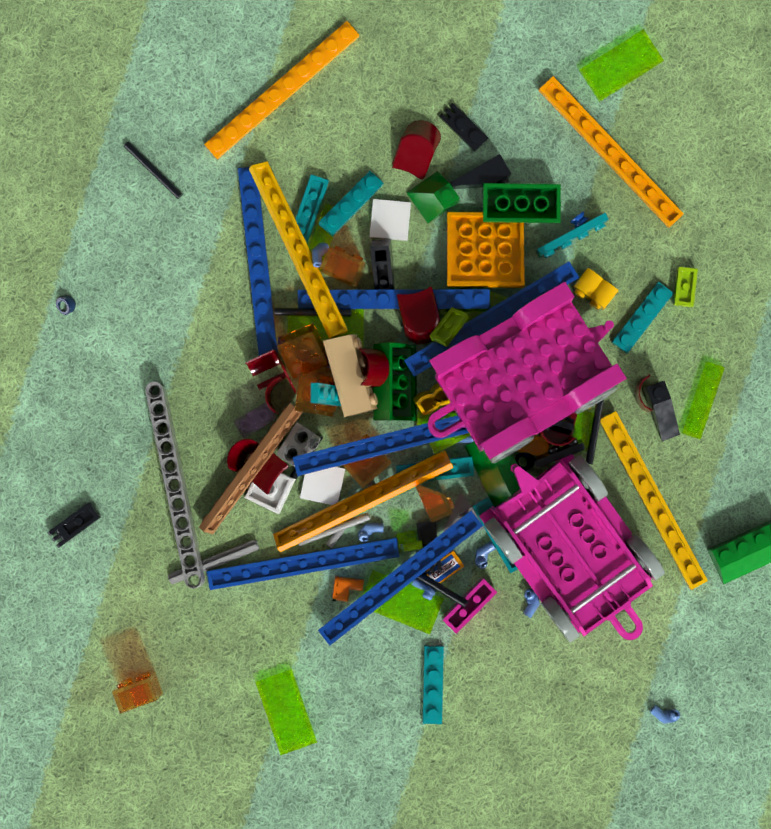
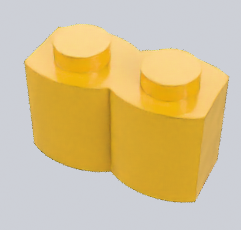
[573,268,619,310]
[413,383,450,415]

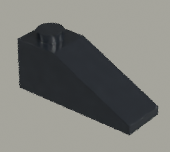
[450,154,511,189]
[370,239,395,289]
[642,381,680,441]

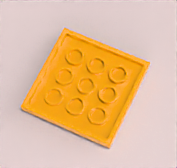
[447,212,525,288]

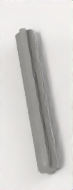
[168,539,259,584]

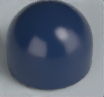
[56,295,76,315]
[515,452,534,471]

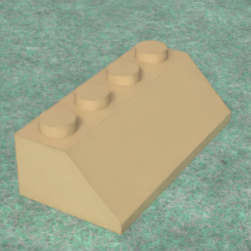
[323,335,378,417]

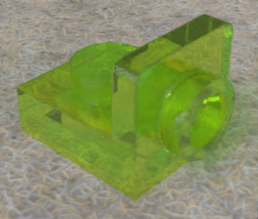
[396,530,423,553]

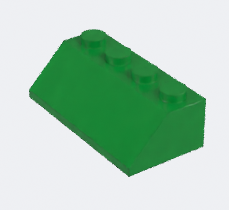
[482,183,561,223]
[373,342,417,421]
[464,442,520,507]
[707,520,771,585]

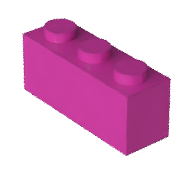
[441,577,497,634]

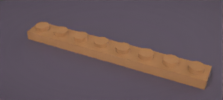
[199,403,304,534]

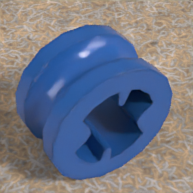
[570,211,589,229]

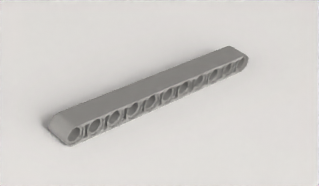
[146,382,205,589]

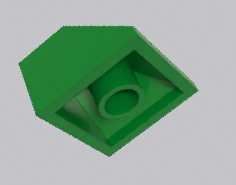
[406,171,460,223]

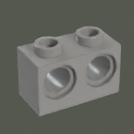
[276,422,321,467]

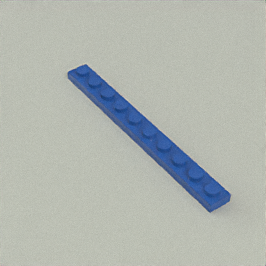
[238,167,278,356]
[404,261,579,377]
[298,289,490,309]
[293,416,469,476]
[318,511,483,646]
[207,538,400,590]

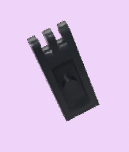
[438,103,488,152]
[534,438,585,467]
[47,502,101,548]
[416,521,442,575]

